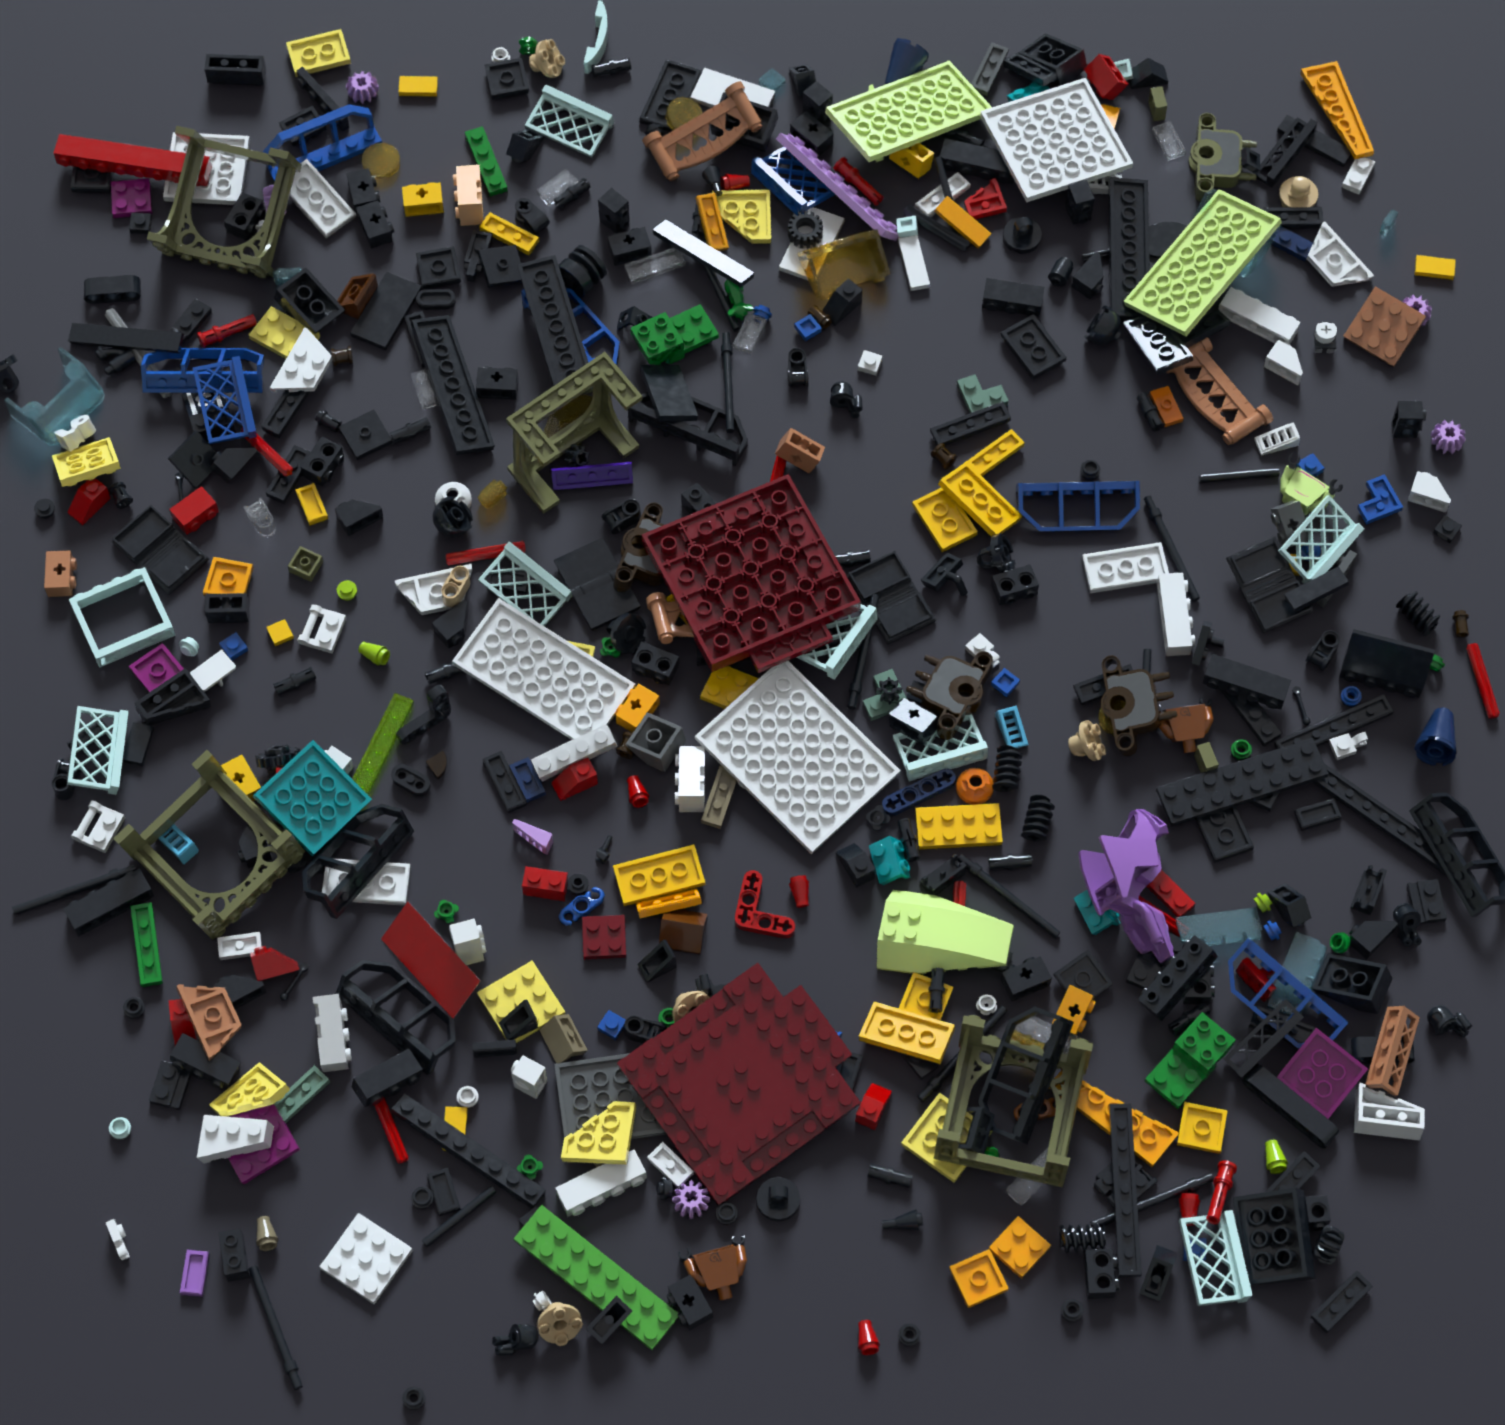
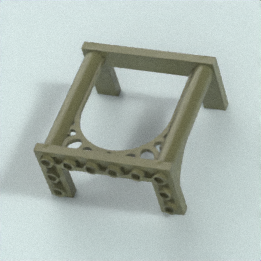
[147,125,302,279]
[506,352,642,514]
[113,750,305,940]
[934,1015,1093,1188]

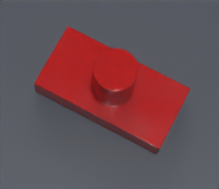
[1235,957,1276,1002]

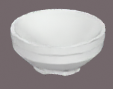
[435,482,472,508]

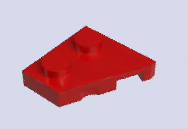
[964,178,1007,219]

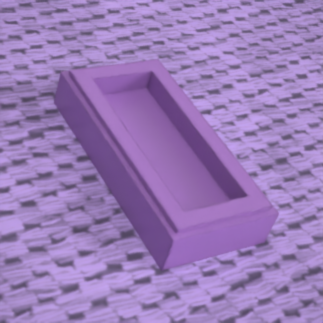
[180,1250,210,1297]

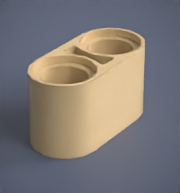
[441,566,471,608]

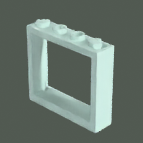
[69,567,175,668]

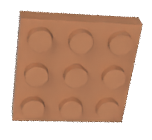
[1343,286,1426,367]

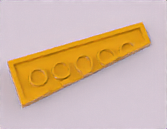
[1300,61,1374,159]
[1049,1070,1179,1167]

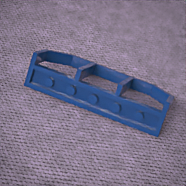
[263,105,383,182]
[521,288,620,365]
[141,348,264,393]
[1016,481,1140,531]
[1228,937,1348,1048]

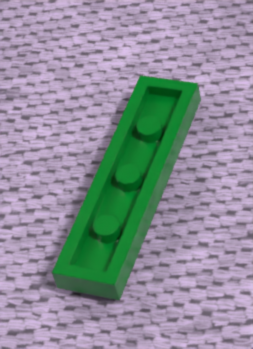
[465,126,508,197]
[131,902,163,987]

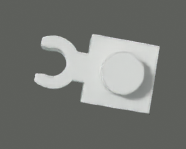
[106,1219,130,1260]

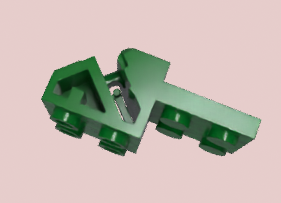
[630,304,719,365]
[1144,1012,1236,1109]

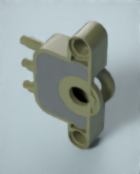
[1188,113,1257,203]

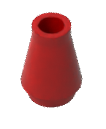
[720,174,750,190]
[627,775,649,808]
[788,875,809,908]
[1179,1193,1201,1226]
[858,1320,880,1355]

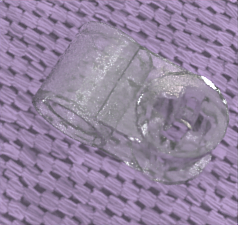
[243,497,276,537]

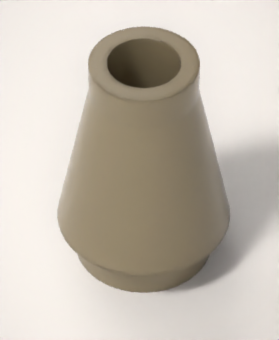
[256,1216,278,1251]

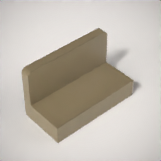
[540,1014,588,1064]

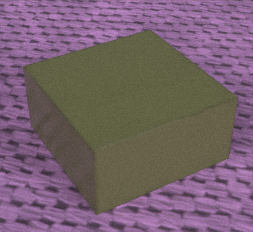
[1148,86,1168,121]
[288,546,323,582]
[1194,742,1219,773]

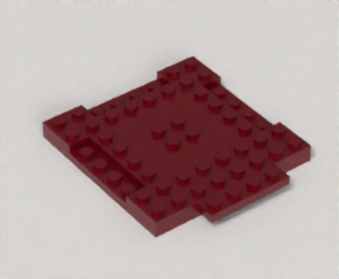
[642,474,861,673]
[617,963,861,1206]

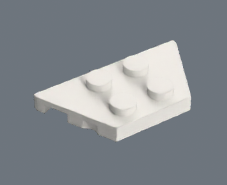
[1306,222,1374,287]
[270,327,332,393]
[395,564,472,615]

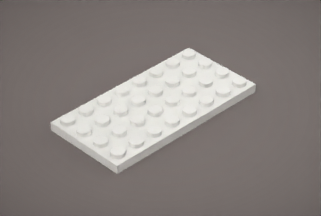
[452,598,635,740]

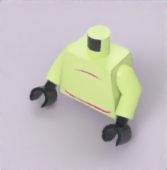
[1280,453,1343,515]

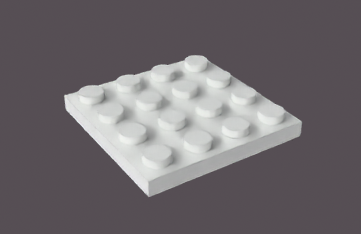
[163,132,250,205]

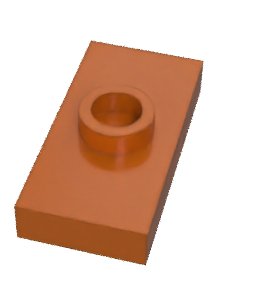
[1149,386,1184,428]

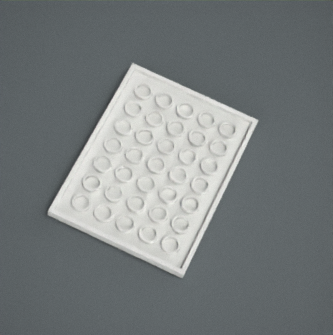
[695,661,901,854]

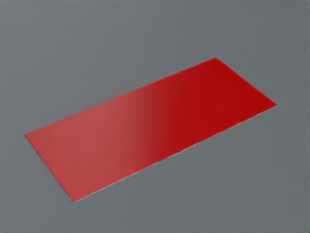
[381,902,480,1018]

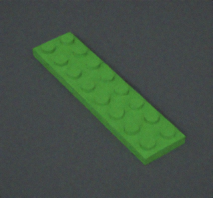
[514,1205,679,1351]

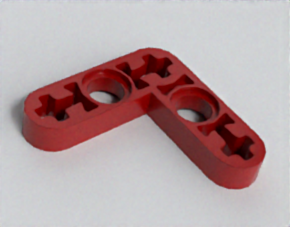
[735,870,795,938]

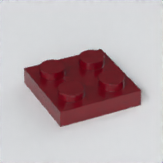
[582,915,626,960]

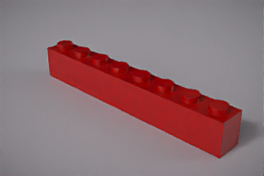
[54,134,212,186]

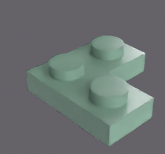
[957,374,1008,413]
[863,669,907,721]

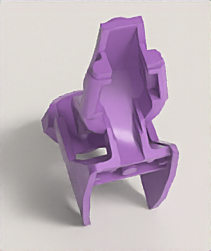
[1079,809,1174,963]

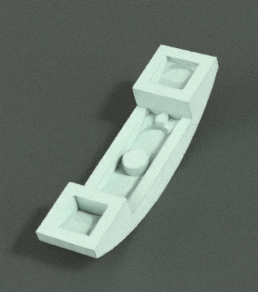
[584,0,608,74]

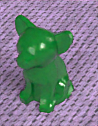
[724,280,753,320]

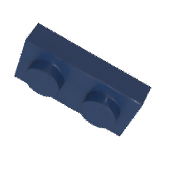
[1271,226,1313,262]
[509,757,546,803]

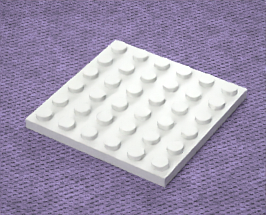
[980,78,1133,202]

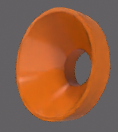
[956,768,994,805]

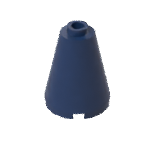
[884,38,929,85]
[1414,707,1457,766]

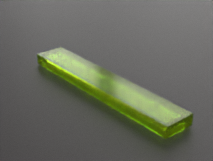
[352,693,414,795]

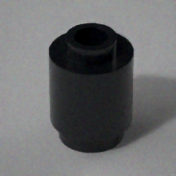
[1048,257,1073,286]

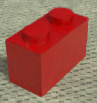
[1084,54,1129,100]
[169,486,219,535]
[522,867,568,901]

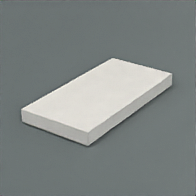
[690,68,775,108]
[289,159,356,238]
[779,207,844,283]
[1082,542,1169,593]
[322,859,411,906]

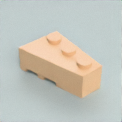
[453,165,484,226]

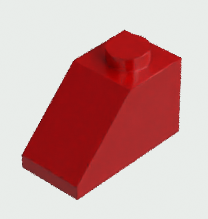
[67,478,111,526]
[551,757,598,801]
[250,946,299,981]
[169,999,197,1045]
[855,1083,892,1130]

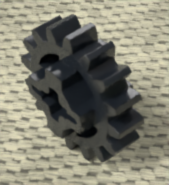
[255,744,300,771]

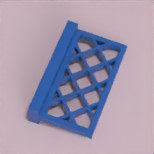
[751,147,835,216]
[193,356,257,444]

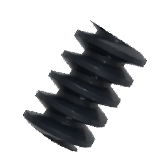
[1396,591,1441,636]
[992,745,1023,792]
[1021,794,1055,841]
[1059,1223,1106,1253]

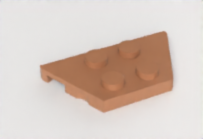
[176,984,241,1061]

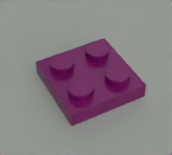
[111,178,152,218]
[129,643,184,692]

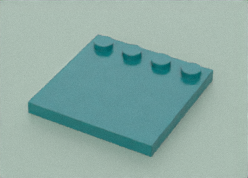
[253,740,372,856]

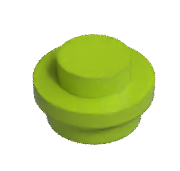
[337,580,357,600]
[1253,893,1272,913]

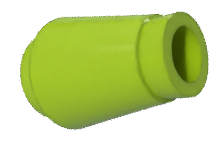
[358,642,390,666]
[1265,1140,1288,1174]

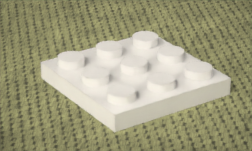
[320,1213,413,1304]

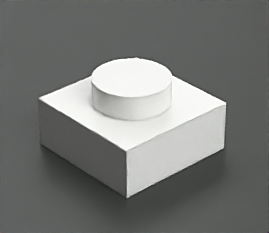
[858,350,883,376]

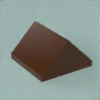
[337,273,378,319]
[659,909,708,954]

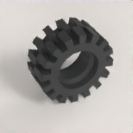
[788,211,823,249]

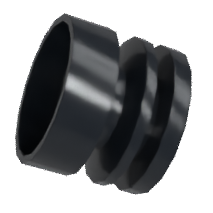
[559,245,607,298]

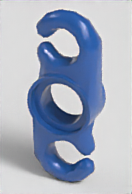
[559,887,605,925]

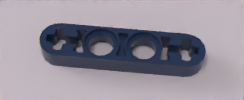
[882,769,956,817]

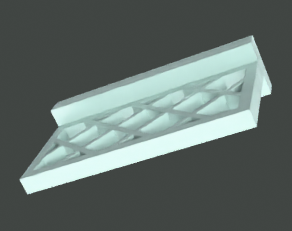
[525,84,614,158]
[1278,495,1364,584]
[478,541,572,627]
[796,604,877,680]
[67,706,128,795]
[893,714,988,781]
[1179,1210,1253,1306]

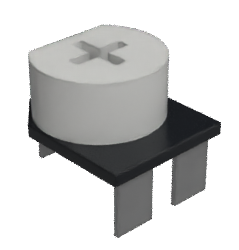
[1314,322,1337,353]

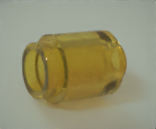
[477,480,507,509]

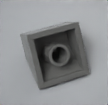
[626,712,686,772]

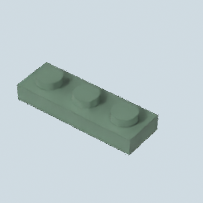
[274,1065,330,1123]

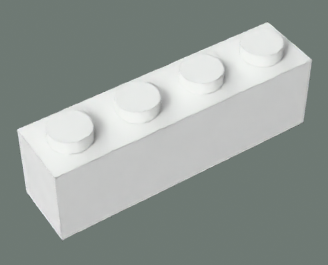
[1219,287,1300,344]
[1157,573,1195,656]
[531,724,618,782]
[555,1149,647,1216]

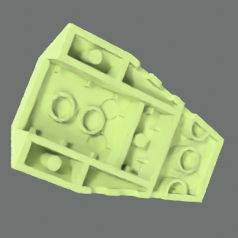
[877,890,1014,974]

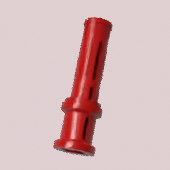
[833,157,884,206]
[197,314,257,348]
[1206,1160,1237,1224]

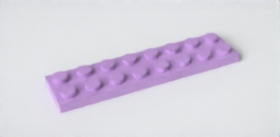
[776,133,899,241]

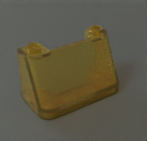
[797,229,891,300]

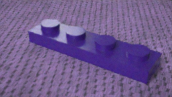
[551,462,633,490]

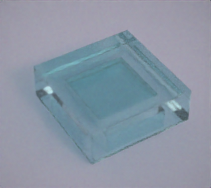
[759,68,786,91]
[1380,209,1398,237]

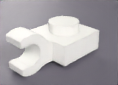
[965,633,1000,668]
[1329,732,1368,760]

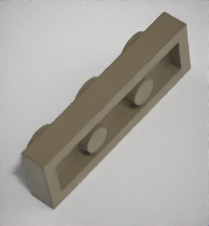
[701,765,737,829]

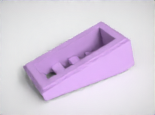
[512,819,553,855]

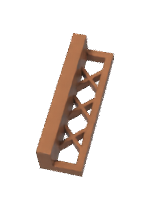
[1365,1006,1420,1096]

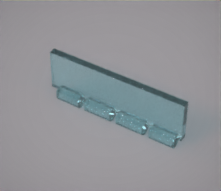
[1175,907,1263,946]
[1267,932,1327,1015]

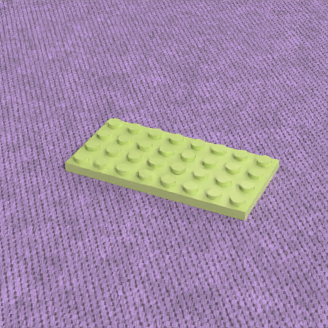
[825,61,992,162]
[1124,189,1282,336]

